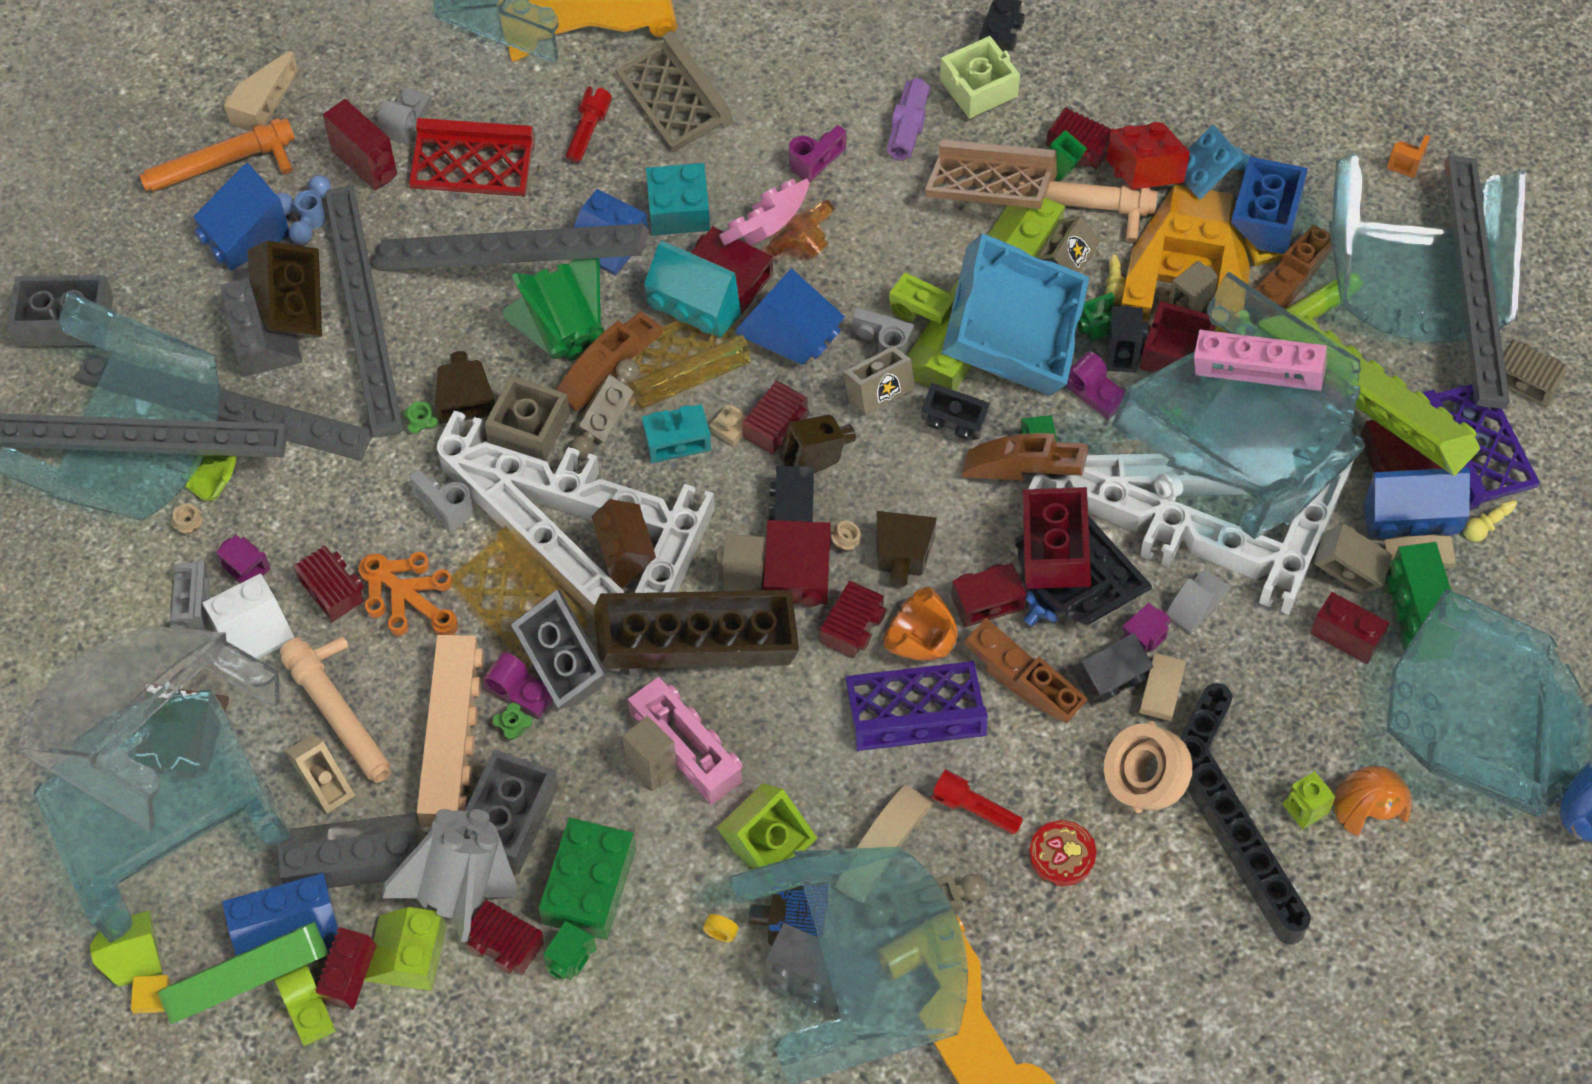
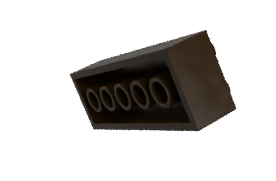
[594,590,799,669]

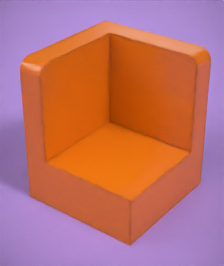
[1387,134,1431,178]

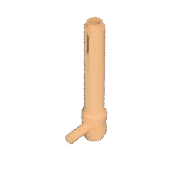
[997,176,1157,243]
[280,636,391,783]

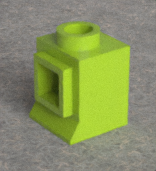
[1282,771,1336,830]

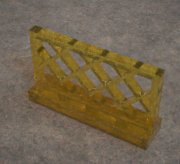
[628,321,750,409]
[451,526,588,668]

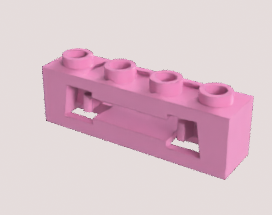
[1194,330,1327,391]
[628,677,743,805]

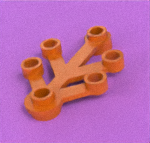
[359,552,459,636]

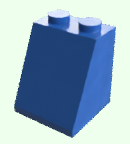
[193,163,289,271]
[734,268,845,365]

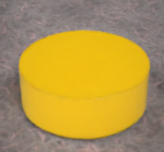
[703,914,739,942]

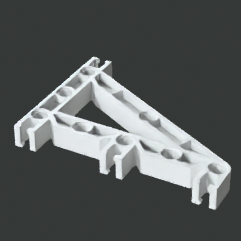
[437,411,715,679]
[1028,427,1364,615]

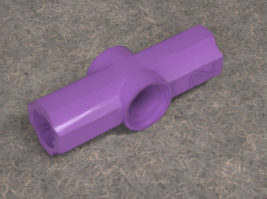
[887,78,930,161]

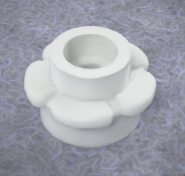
[1154,471,1183,502]

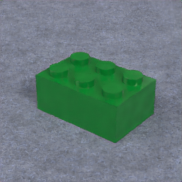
[1384,542,1462,662]
[539,817,636,940]

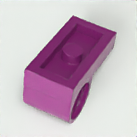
[789,125,847,183]
[1065,352,1130,420]
[483,652,553,720]

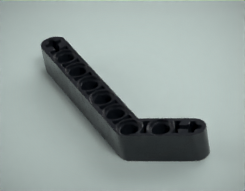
[1180,683,1311,945]

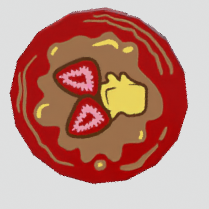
[1029,820,1097,887]

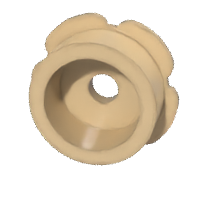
[171,503,203,534]
[831,521,861,551]

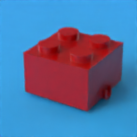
[1106,122,1190,190]

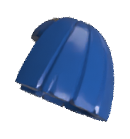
[1560,763,1592,841]

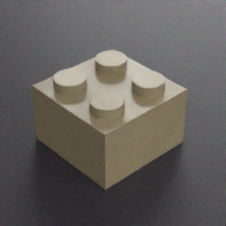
[485,375,570,461]

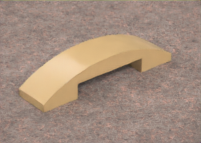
[834,785,934,907]

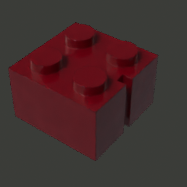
[1140,301,1219,386]

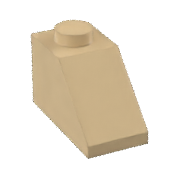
[285,734,355,814]

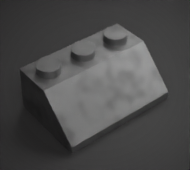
[220,278,303,377]
[511,589,608,708]

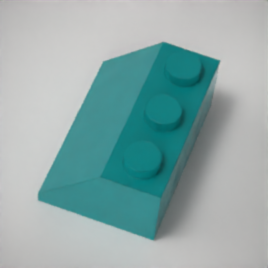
[644,241,741,338]

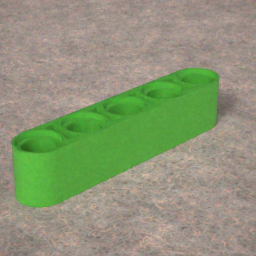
[157,922,329,1024]

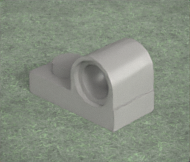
[378,87,432,145]
[852,308,914,356]
[409,469,473,533]

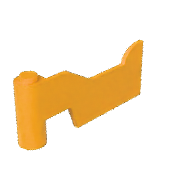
[501,0,678,62]
[875,911,1056,1084]

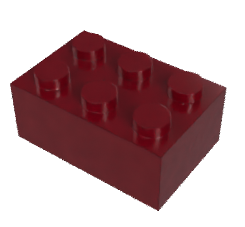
[1023,487,1091,589]

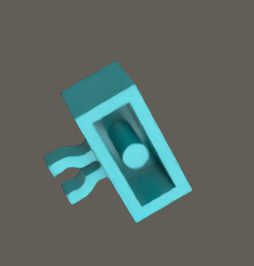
[642,404,712,464]

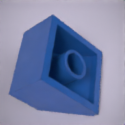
[573,189,648,276]

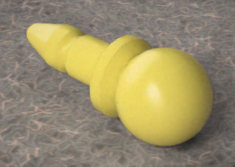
[1104,254,1126,306]
[1463,500,1517,542]

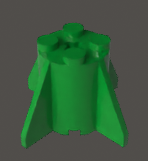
[502,258,605,361]

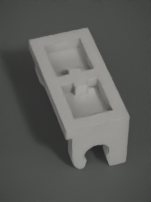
[170,560,210,633]

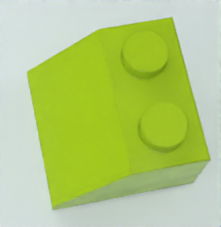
[716,783,817,883]
[365,907,447,991]

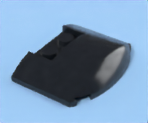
[1015,515,1152,625]

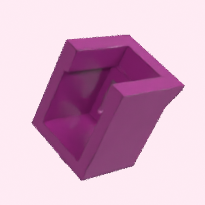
[216,535,271,583]
[1120,602,1171,653]

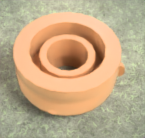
[1104,721,1192,813]

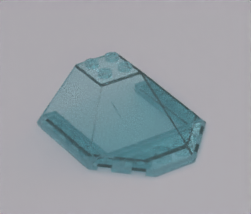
[1386,589,1592,817]

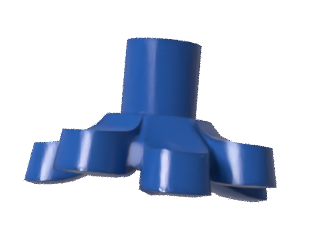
[1023,591,1059,627]

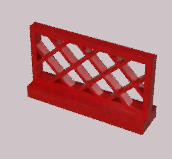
[409,118,535,197]

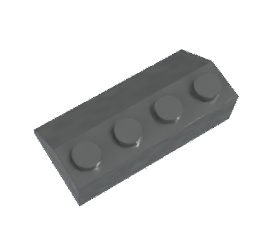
[278,813,419,888]

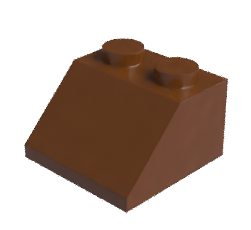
[591,499,656,589]

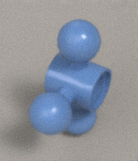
[276,175,331,245]

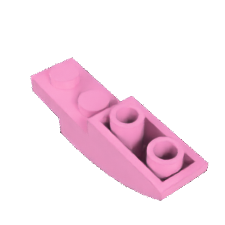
[719,178,810,246]

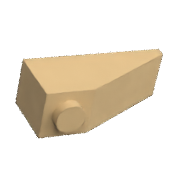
[224,51,298,131]

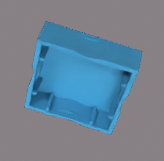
[942,233,1090,396]

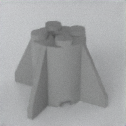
[382,809,518,942]

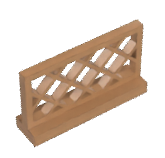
[925,139,1057,209]

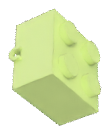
[940,36,1020,119]

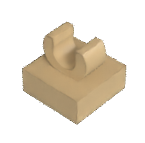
[709,404,747,447]

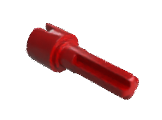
[566,86,612,163]
[930,768,1023,834]

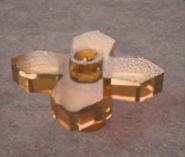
[766,199,836,258]

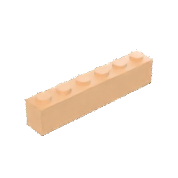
[417,635,484,827]

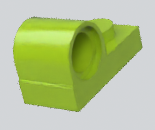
[889,272,955,325]
[274,964,336,1046]

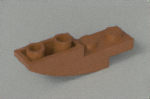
[1248,224,1339,315]
[556,311,663,412]
[962,433,1088,481]
[963,618,1088,723]

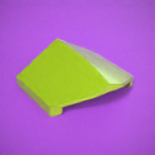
[181,454,238,501]
[90,910,163,987]

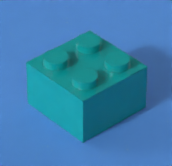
[646,163,710,236]

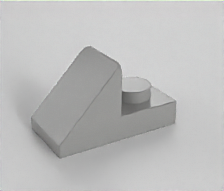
[1166,569,1230,635]

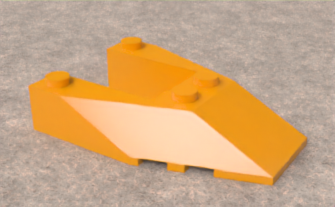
[1121,184,1250,334]

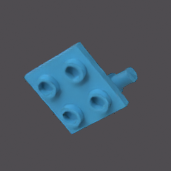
[1184,124,1252,200]

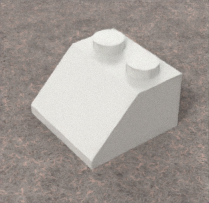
[202,573,295,669]

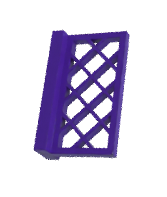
[1422,384,1540,511]
[846,661,988,751]

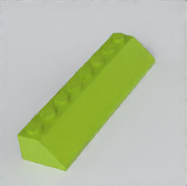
[907,195,1065,391]
[1260,311,1480,477]

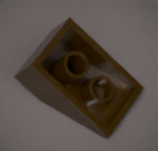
[248,241,322,337]

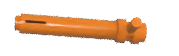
[139,117,295,192]

